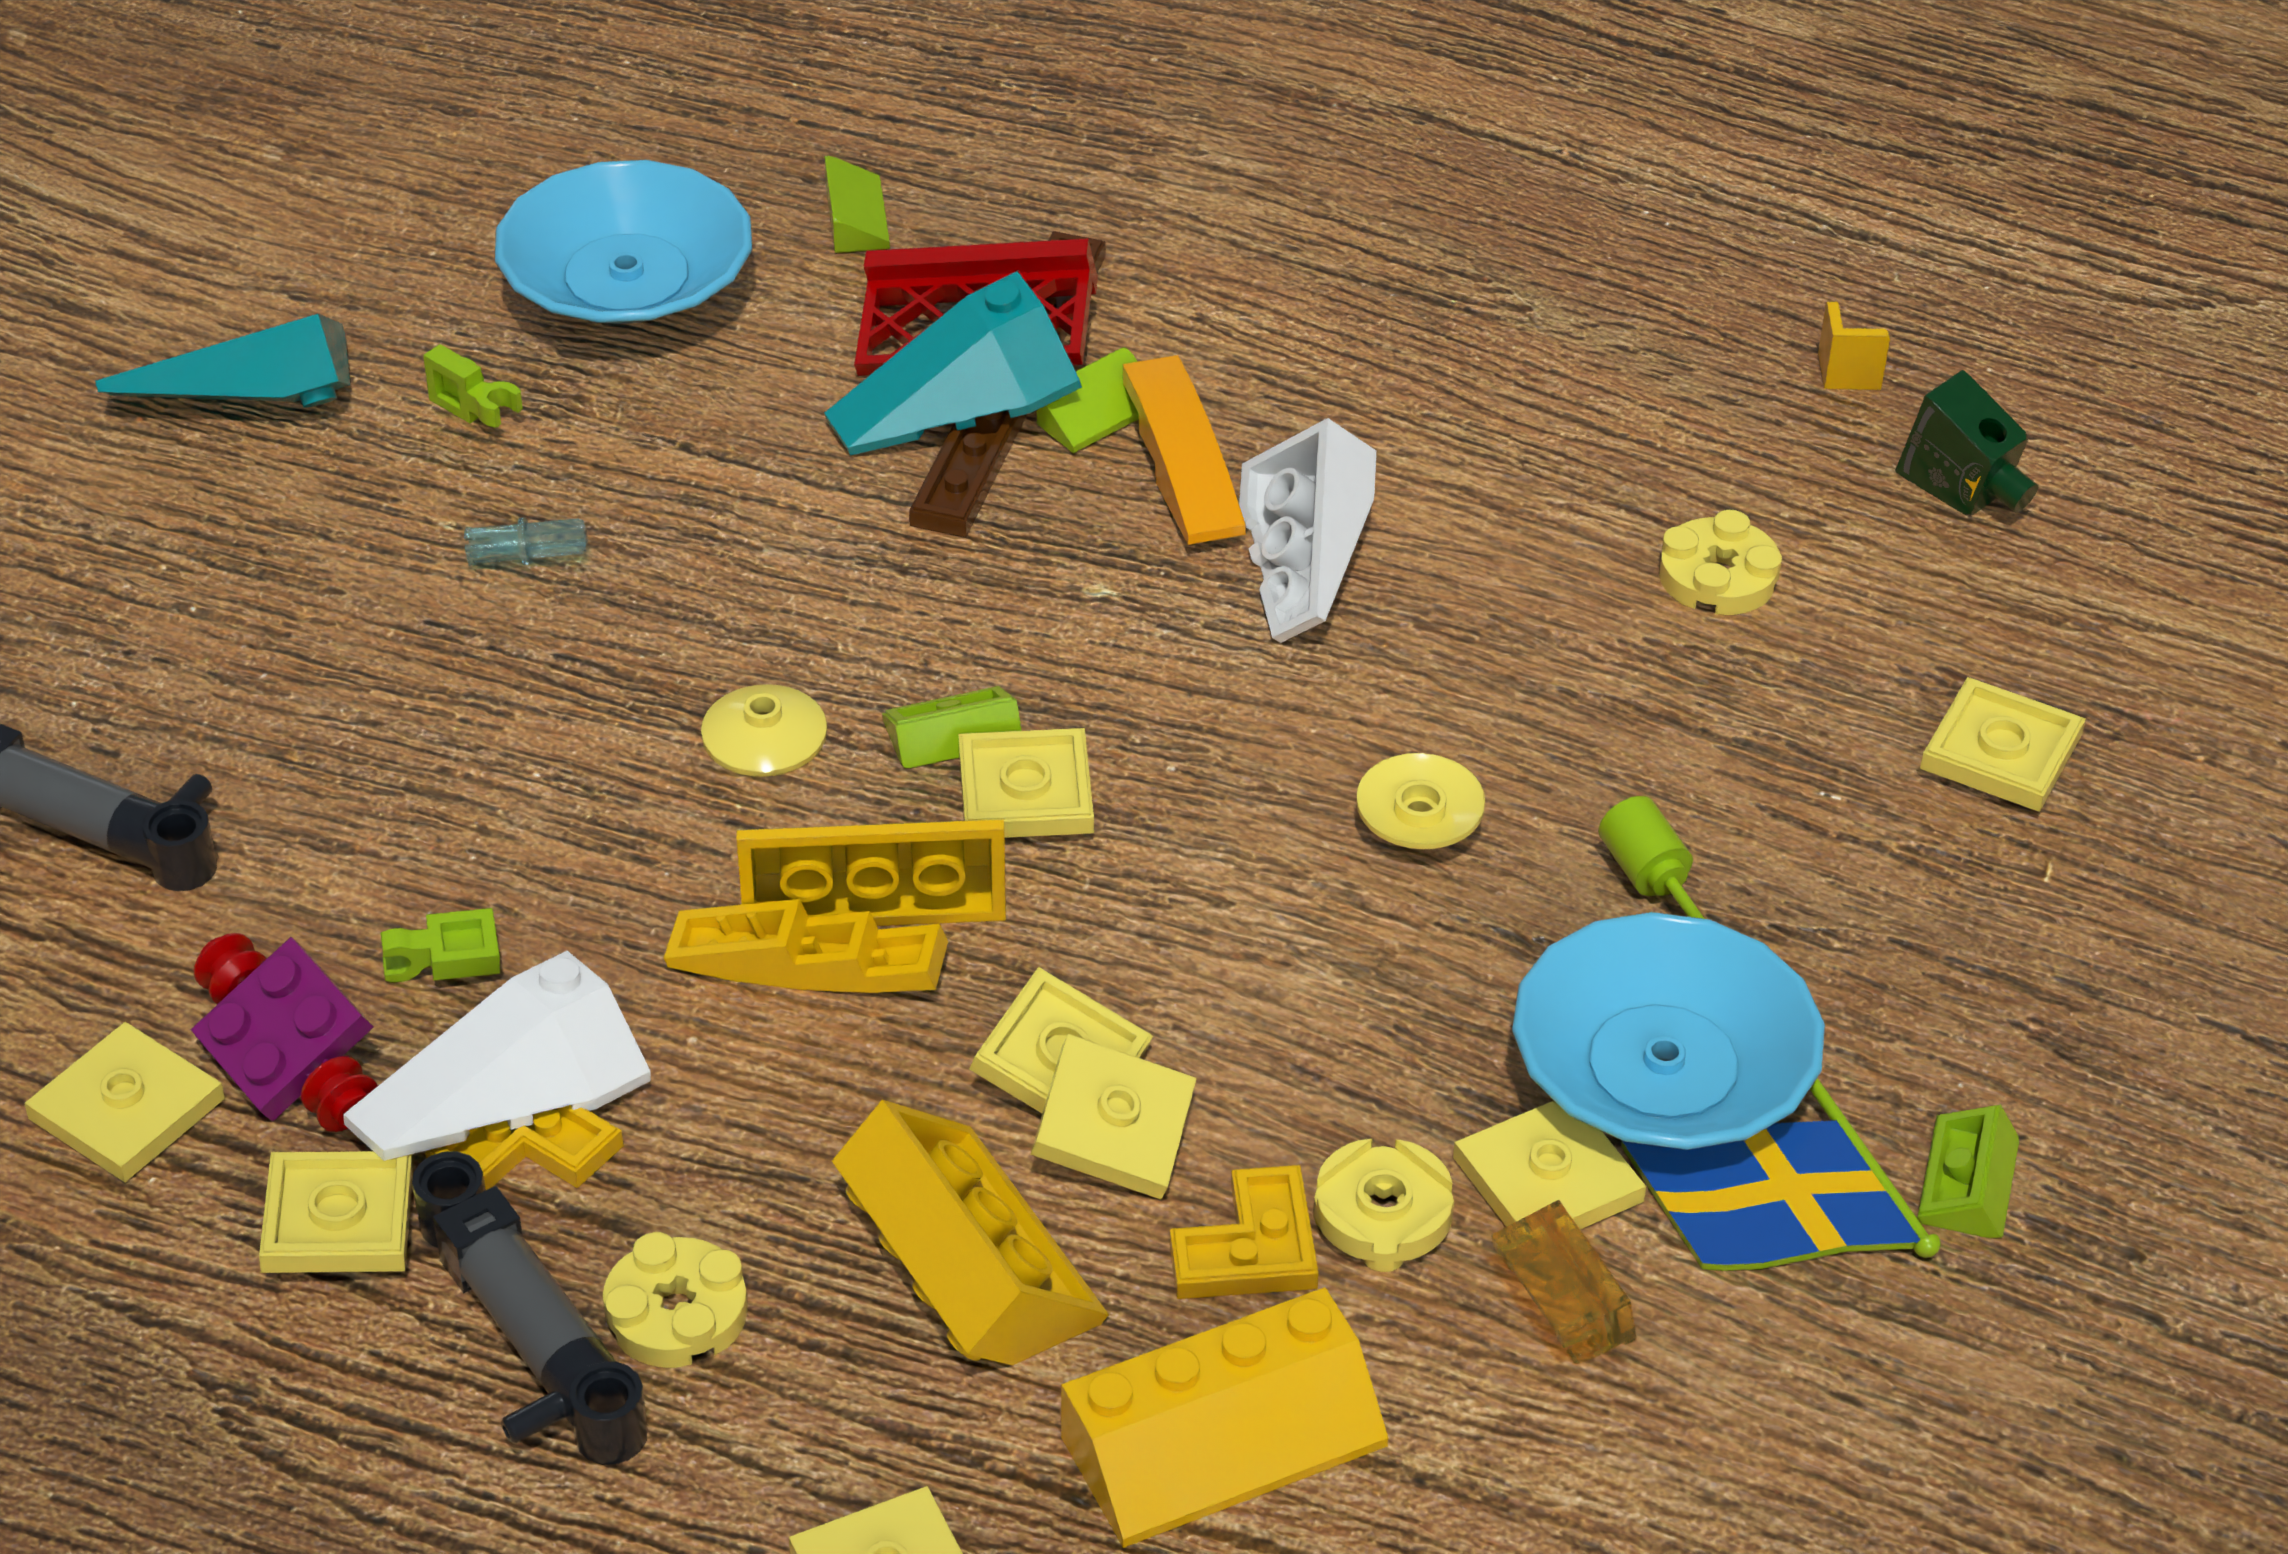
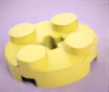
[1659,510,1782,615]
[1313,1139,1454,1272]
[603,1232,748,1368]

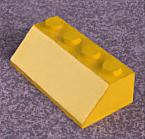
[736,819,1006,926]
[832,1099,1109,1366]
[1061,1287,1389,1548]

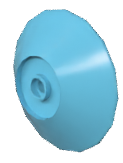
[495,160,752,324]
[1512,912,1825,1150]

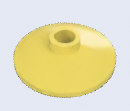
[701,684,827,777]
[1356,753,1485,849]

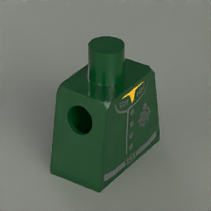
[1895,370,2039,515]

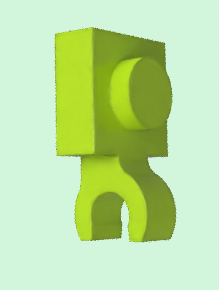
[423,344,523,428]
[381,908,500,982]

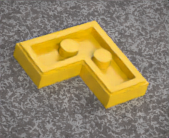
[425,1105,624,1190]
[1169,1165,1319,1299]

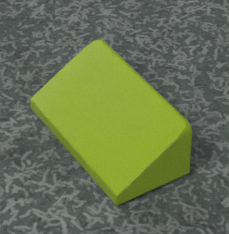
[824,156,890,253]
[1037,347,1139,453]
[882,686,1022,768]
[1918,1104,2019,1238]

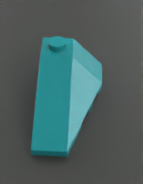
[824,271,1082,456]
[95,314,350,408]

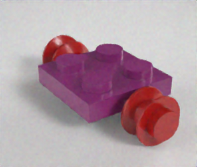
[190,933,378,1132]

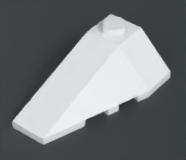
[1239,418,1377,643]
[343,951,651,1161]

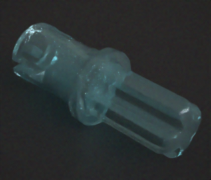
[464,517,588,566]

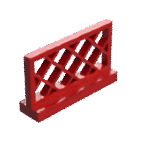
[854,238,1098,376]

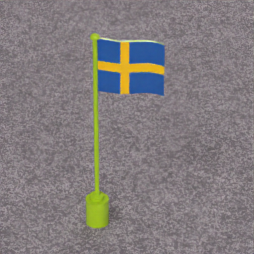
[1598,796,1941,1271]

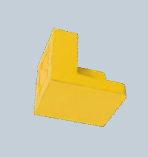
[1818,302,1890,390]

